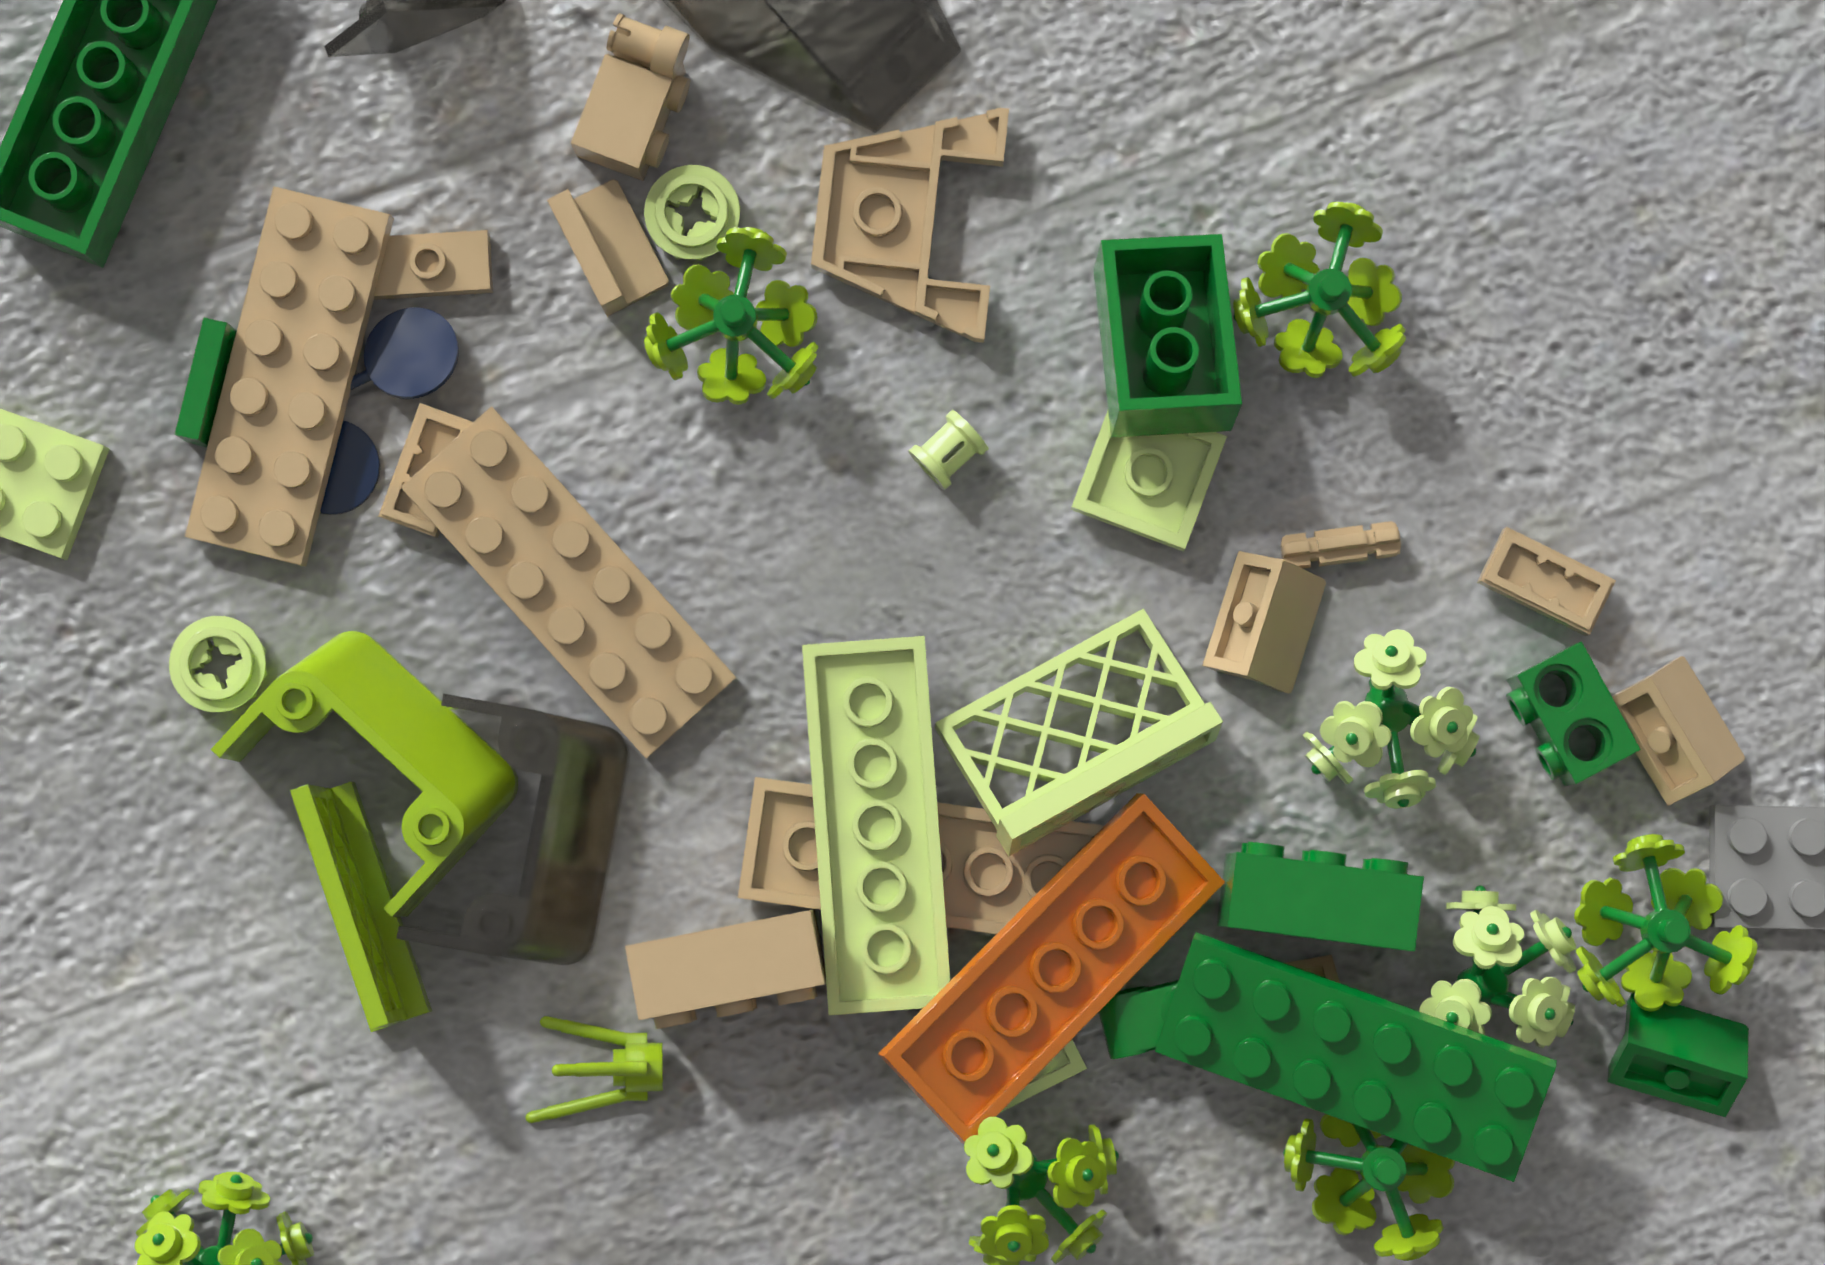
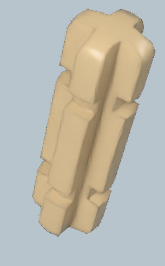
[1281,521,1401,569]

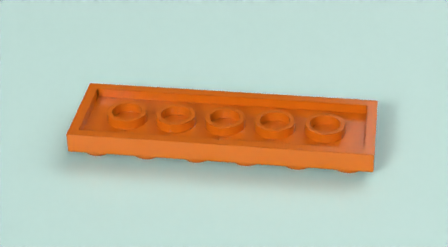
[878,793,1225,1144]

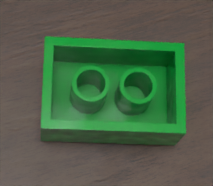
[1094,234,1242,438]
[1217,842,1424,952]

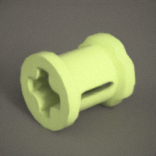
[908,410,989,490]

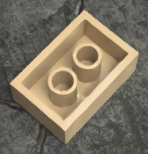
[625,910,826,1029]

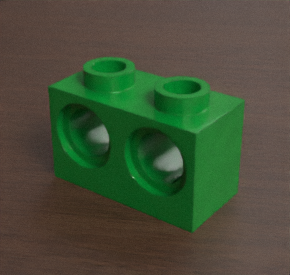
[1506,641,1641,786]

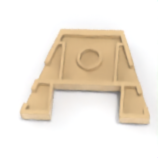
[811,108,1009,343]

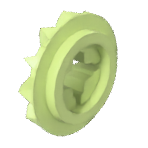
[644,165,740,261]
[169,616,267,712]

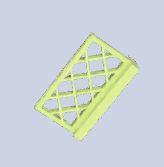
[935,608,1223,857]

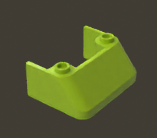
[210,631,518,917]

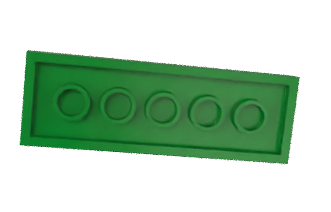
[1155,932,1557,1182]

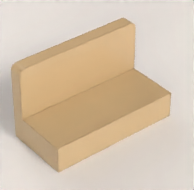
[547,179,669,317]
[1202,551,1326,694]
[1612,656,1745,806]

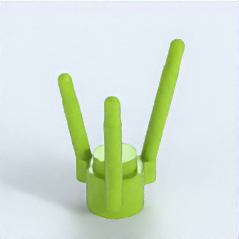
[525,1016,663,1123]

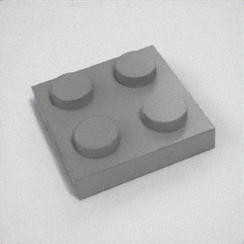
[1709,805,1825,930]

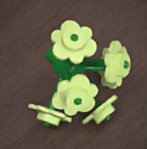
[1302,629,1480,809]
[1419,885,1576,1048]

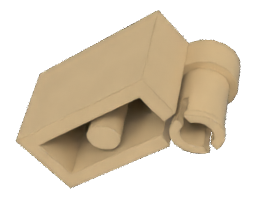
[571,13,691,181]

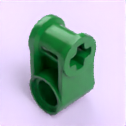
[1098,980,1179,1059]

